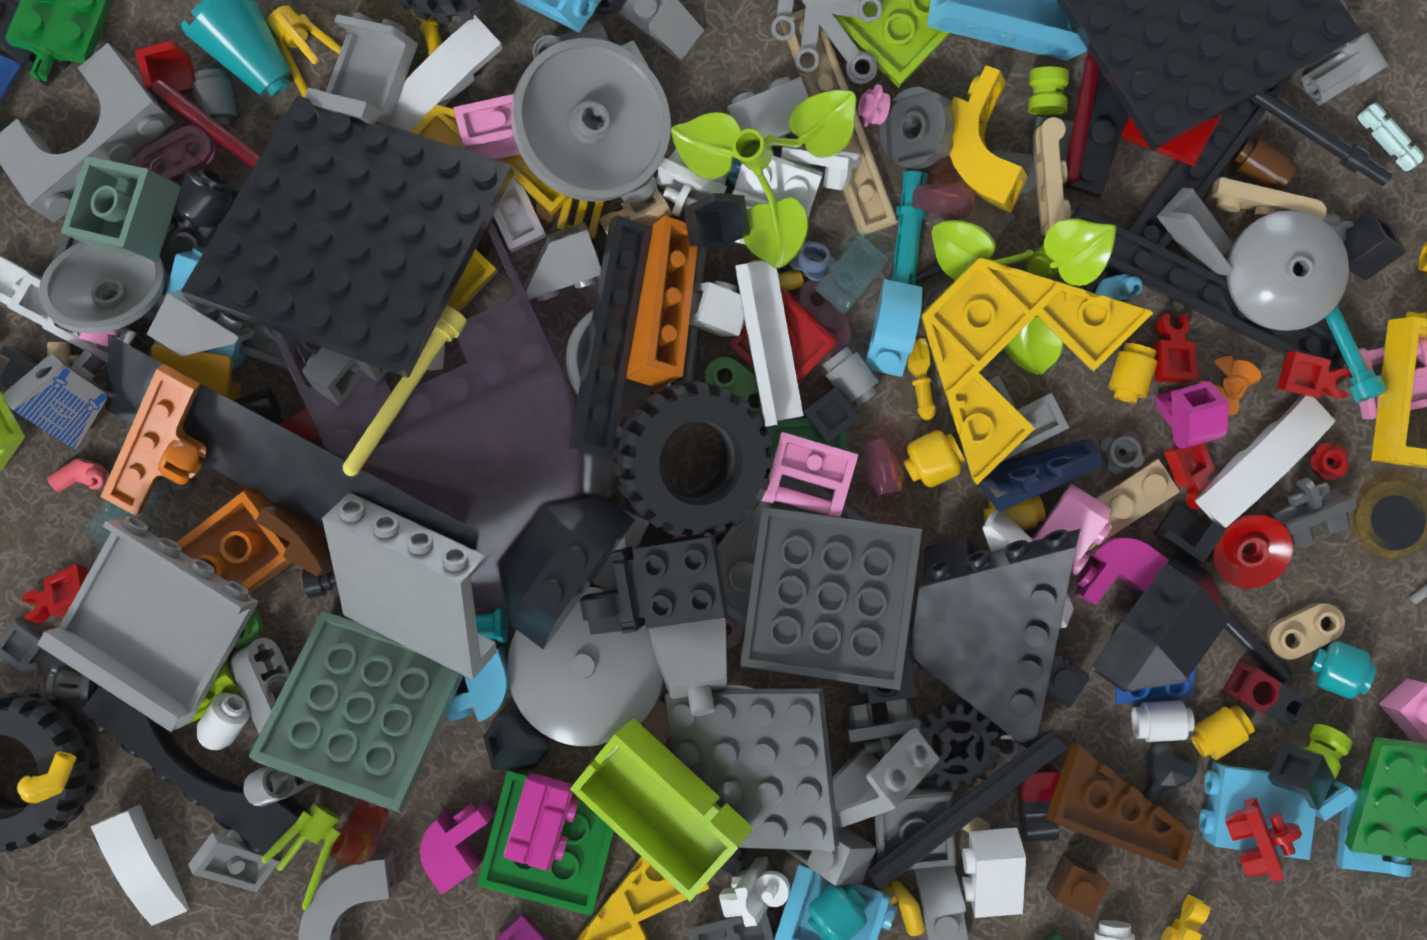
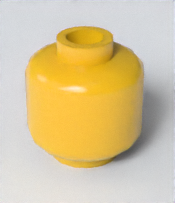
[903,430,965,488]

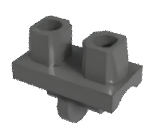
[1270,477,1357,548]
[844,698,921,758]

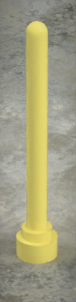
[343,306,468,476]

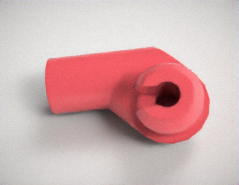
[47,458,109,492]

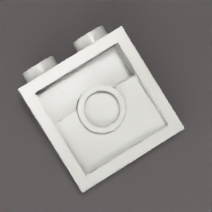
[732,156,823,244]

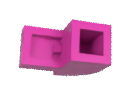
[1156,381,1228,449]
[1075,537,1169,605]
[420,801,495,895]

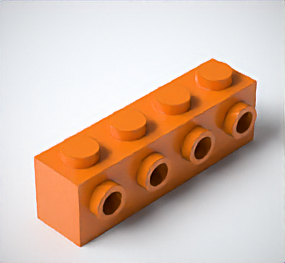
[626,216,698,387]

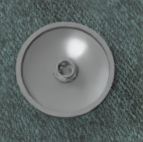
[511,38,671,202]
[507,587,664,746]

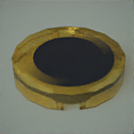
[1351,480,1427,558]

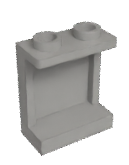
[305,13,418,125]
[832,728,940,828]

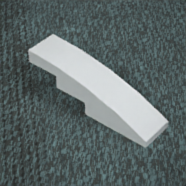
[389,15,502,132]
[0,255,137,362]
[1194,395,1335,529]

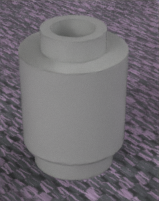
[823,346,879,407]

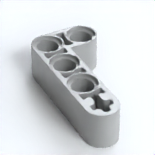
[230,638,315,807]

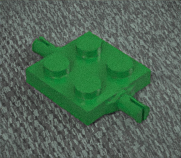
[5,0,114,81]

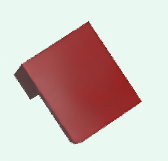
[135,41,195,101]

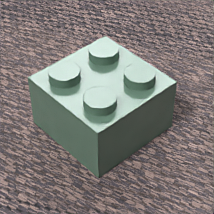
[61,156,181,263]

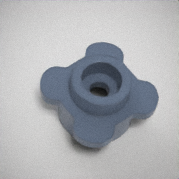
[789,242,835,281]

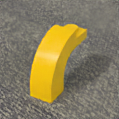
[949,65,1028,213]

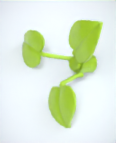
[671,90,857,268]
[932,218,1116,375]

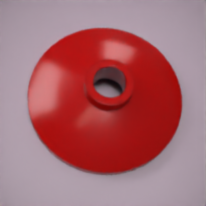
[1212,514,1293,589]

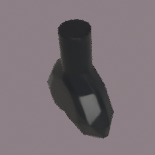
[1142,741,1198,804]

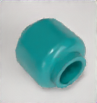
[1310,640,1377,699]
[807,884,867,940]

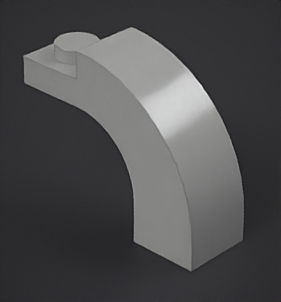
[298,850,397,940]

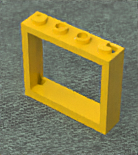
[1371,312,1427,468]

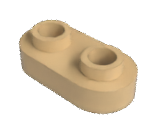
[1265,603,1345,659]

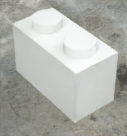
[962,828,1026,918]

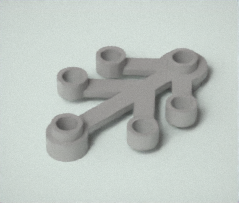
[771,0,882,85]

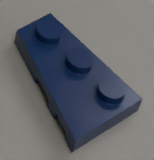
[979,439,1103,512]

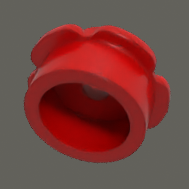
[1310,442,1349,481]

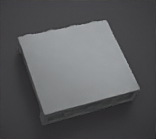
[322,492,497,680]
[37,516,259,732]

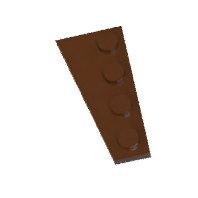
[1045,743,1194,871]

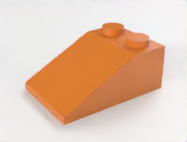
[176,490,293,594]

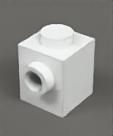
[689,281,746,337]

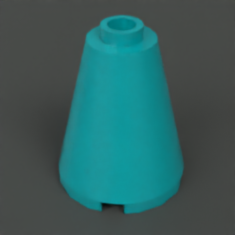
[181,0,291,97]

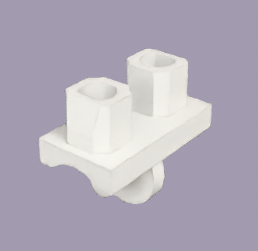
[781,145,862,190]
[656,149,727,217]
[719,856,791,927]

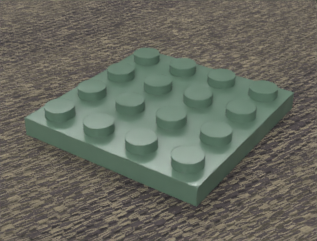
[249,611,464,814]

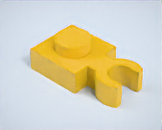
[1160,894,1211,940]

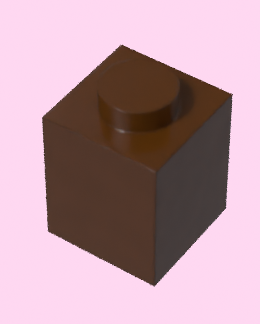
[1046,854,1110,918]

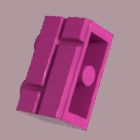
[503,773,580,871]

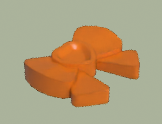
[1199,356,1262,415]

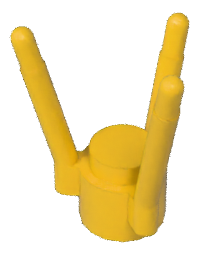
[266,5,342,98]

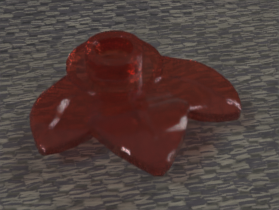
[330,799,389,866]

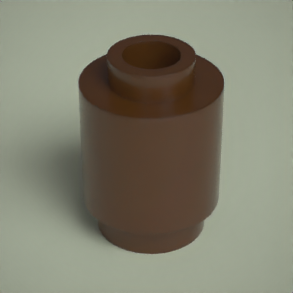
[1233,136,1298,191]

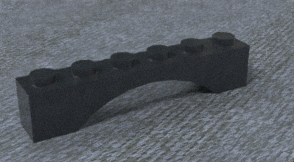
[81,686,308,854]

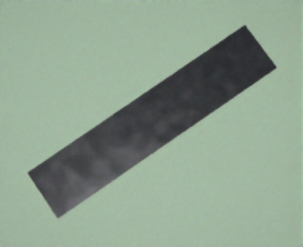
[106,334,480,551]

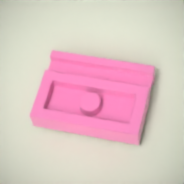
[453,94,520,160]

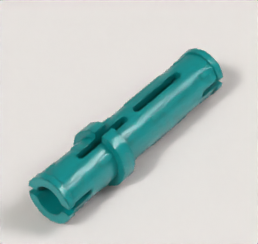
[891,171,928,285]

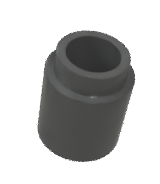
[192,69,238,129]

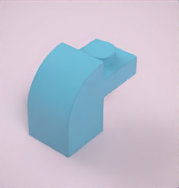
[864,279,922,377]
[446,645,510,722]

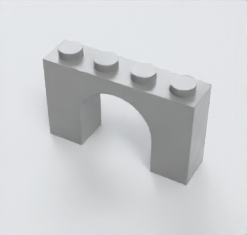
[0,43,175,223]

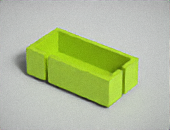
[570,718,753,901]

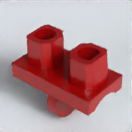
[1225,797,1302,882]

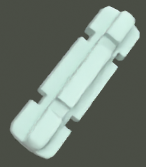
[1358,103,1424,171]

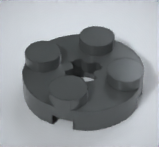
[880,87,954,169]

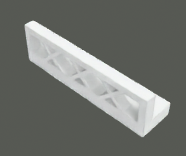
[735,260,803,427]

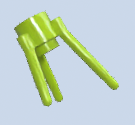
[261,802,341,910]

